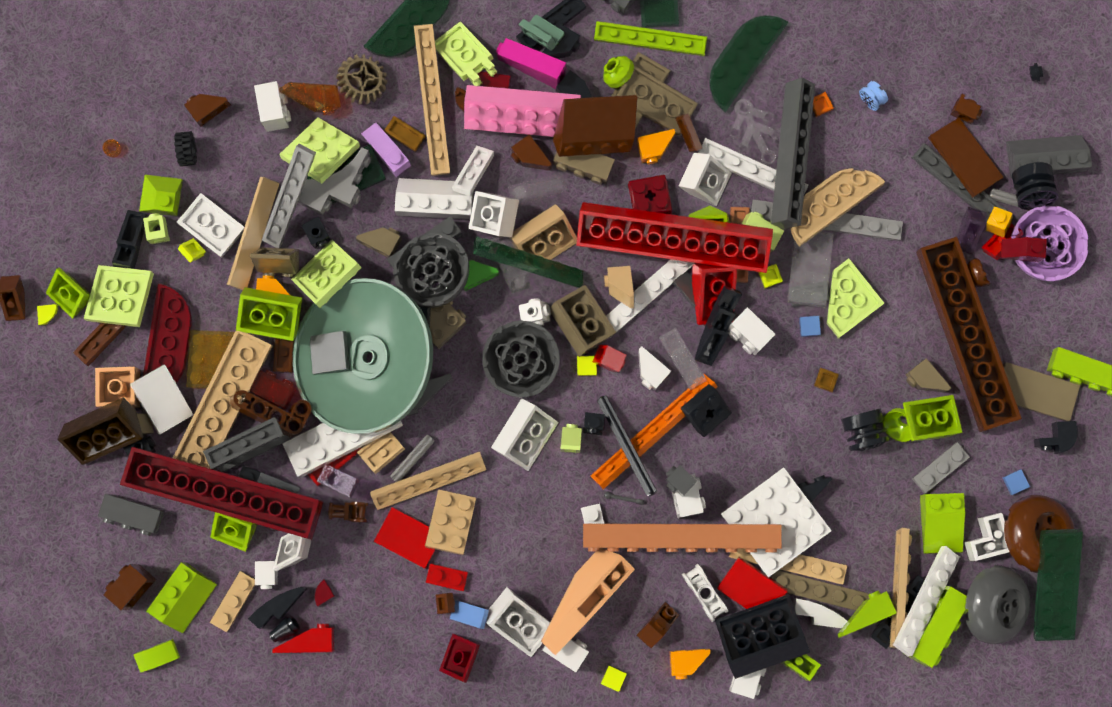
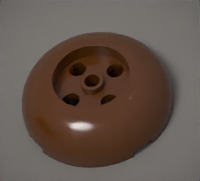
[1004,495,1076,573]

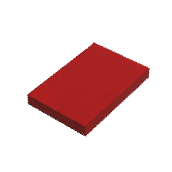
[374,507,436,569]
[717,556,788,609]

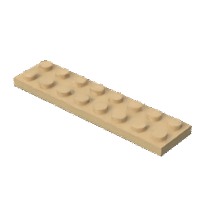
[173,331,273,469]

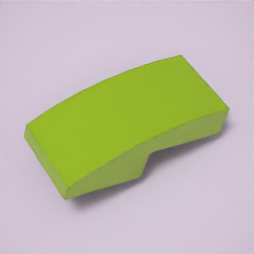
[134,639,180,673]

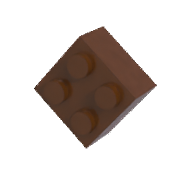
[103,564,157,610]

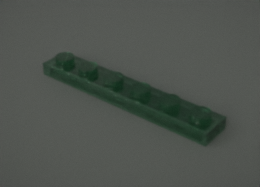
[473,236,583,288]

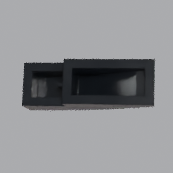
[112,210,147,269]
[248,586,307,629]

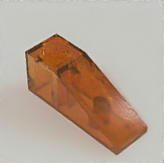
[279,82,341,115]

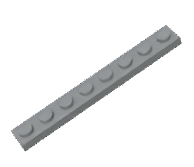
[751,200,903,241]

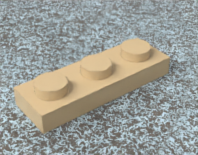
[210,571,255,632]

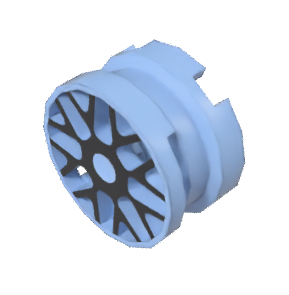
[859,81,888,111]

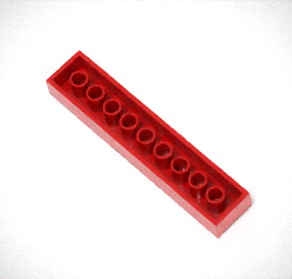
[576,202,773,273]

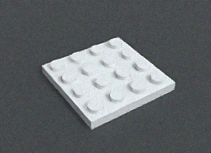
[721,467,831,577]

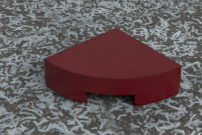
[315,579,335,607]

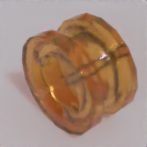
[102,139,122,158]

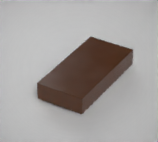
[675,113,702,152]

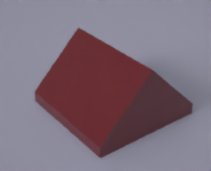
[439,634,481,683]

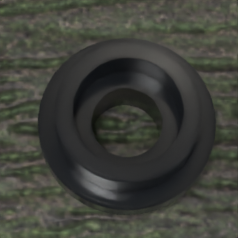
[1029,63,1043,82]

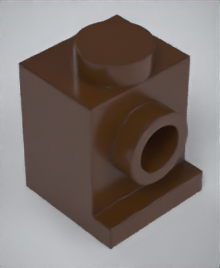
[950,94,983,124]

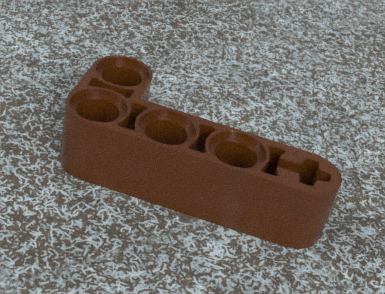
[230,390,311,437]

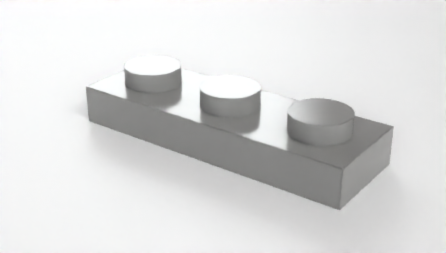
[912,442,970,494]

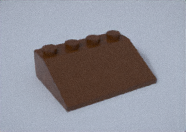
[553,95,637,157]

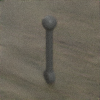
[604,491,644,505]

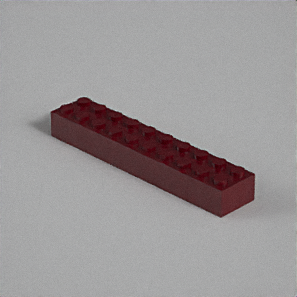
[120,447,324,540]

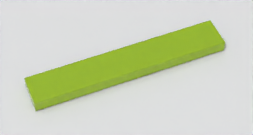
[594,21,707,56]

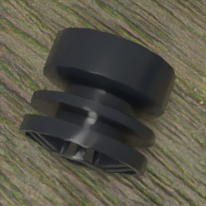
[1012,162,1059,210]
[841,409,890,451]

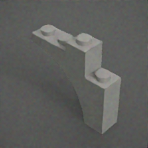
[298,147,371,215]

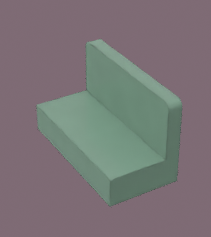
[519,15,565,51]

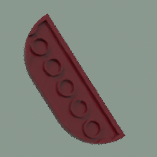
[143,284,192,384]

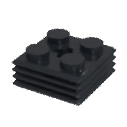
[681,384,732,437]

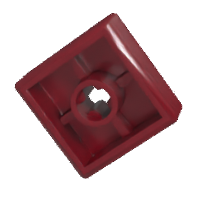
[628,175,672,214]

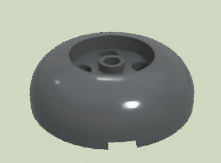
[393,233,470,308]
[482,320,560,398]
[965,565,1030,644]

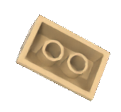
[510,204,577,272]

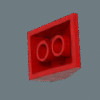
[692,263,737,325]

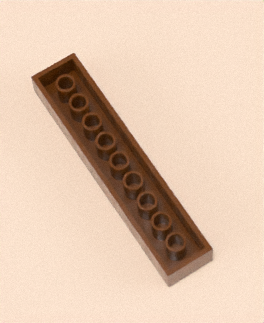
[916,237,1022,432]

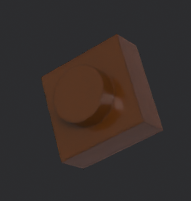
[435,593,455,614]

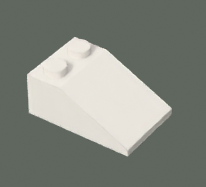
[486,587,550,657]

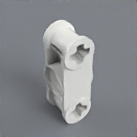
[681,564,729,622]

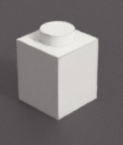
[255,561,278,589]

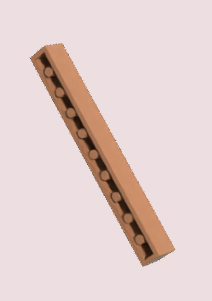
[583,523,782,552]

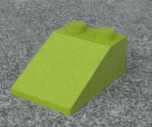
[903,395,963,441]
[920,493,965,553]

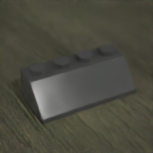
[1006,135,1092,178]

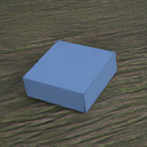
[799,316,821,337]
[1003,469,1030,495]

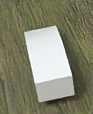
[793,598,847,628]

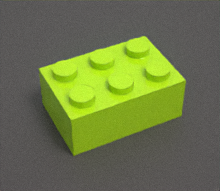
[236,287,302,341]

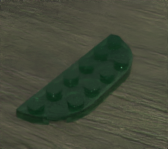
[364,0,450,57]
[709,16,788,113]

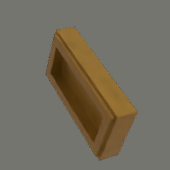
[384,116,426,152]

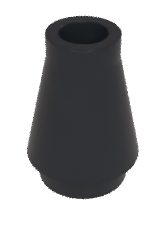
[269,616,300,642]

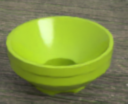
[603,56,634,88]
[883,408,911,442]

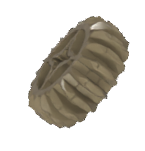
[336,54,387,105]

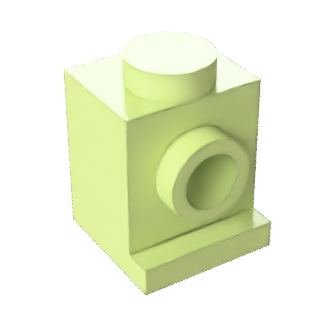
[143,213,170,244]

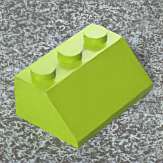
[146,562,217,633]

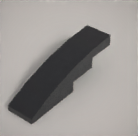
[695,286,742,366]

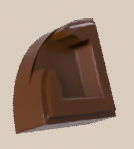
[455,87,466,112]

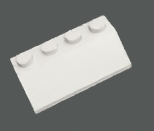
[395,178,474,219]

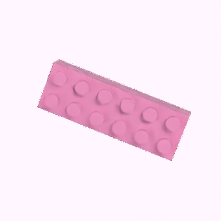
[464,85,581,137]

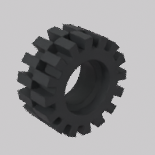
[174,131,197,167]

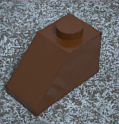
[184,94,231,127]
[511,134,552,171]
[0,275,25,321]

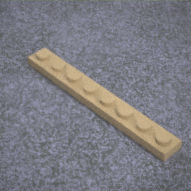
[414,24,450,176]

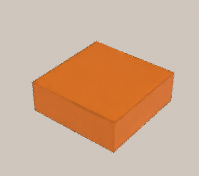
[813,92,834,117]

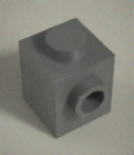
[665,465,697,497]

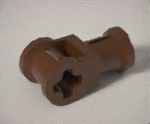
[328,502,368,522]

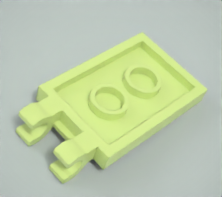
[435,22,497,86]

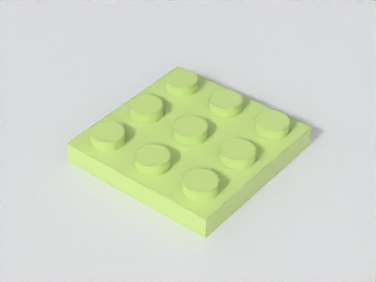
[280,118,360,184]
[291,240,362,308]
[84,265,154,327]

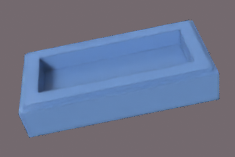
[450,600,489,629]

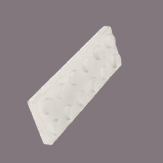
[283,421,403,479]

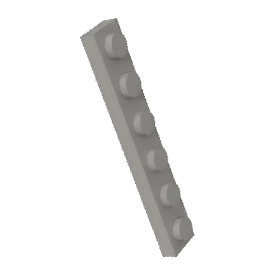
[262,144,316,248]

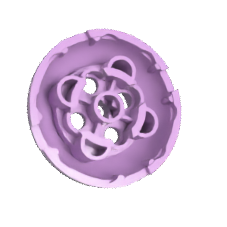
[1011,206,1088,281]

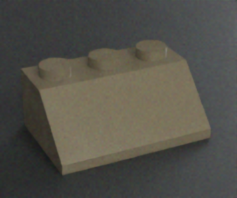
[550,285,616,357]

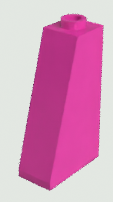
[496,38,566,89]

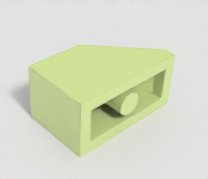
[560,424,582,453]

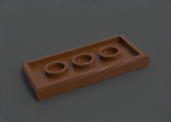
[928,117,1004,198]

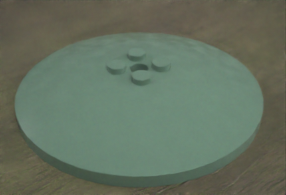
[293,278,433,434]

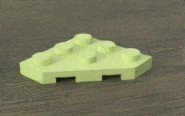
[827,259,884,338]

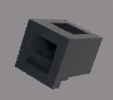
[583,412,605,435]

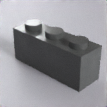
[98,494,165,536]

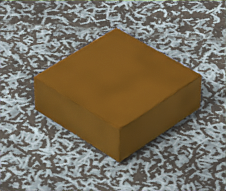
[814,368,839,393]

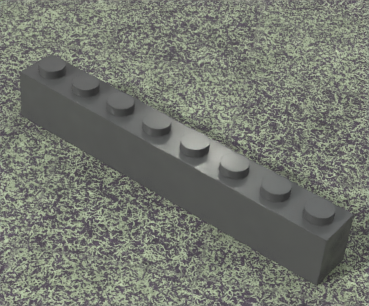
[771,78,815,230]

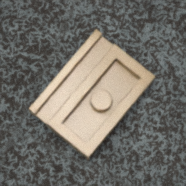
[357,432,405,474]

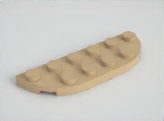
[791,168,885,247]

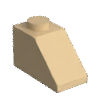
[604,266,634,308]

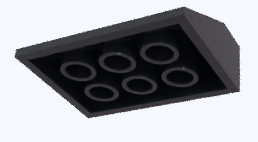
[715,594,810,679]

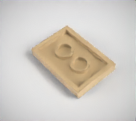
[425,489,476,555]

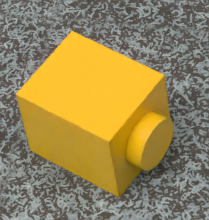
[986,206,1013,237]

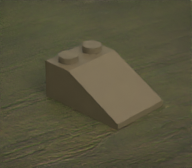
[250,247,299,277]

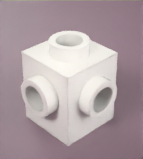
[519,298,551,326]

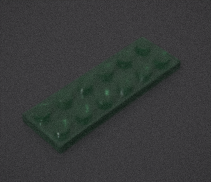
[1033,529,1083,641]

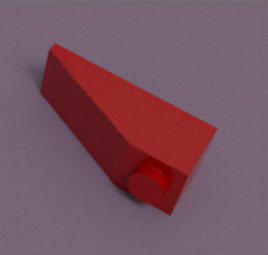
[272,624,334,653]

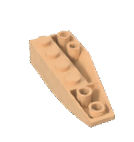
[541,548,635,655]

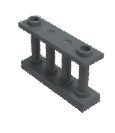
[203,417,291,473]

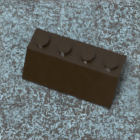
[57,397,143,465]

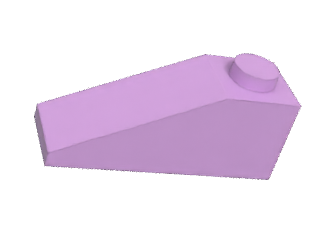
[361,123,411,177]

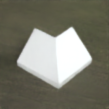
[273,533,311,571]

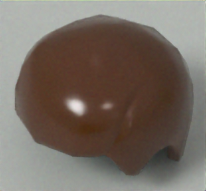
[967,258,990,287]

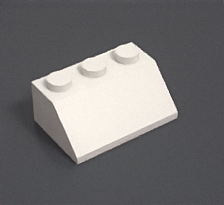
[491,399,559,471]

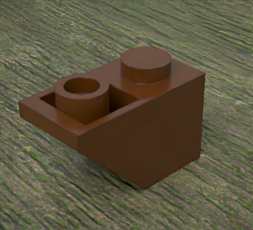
[636,602,679,648]

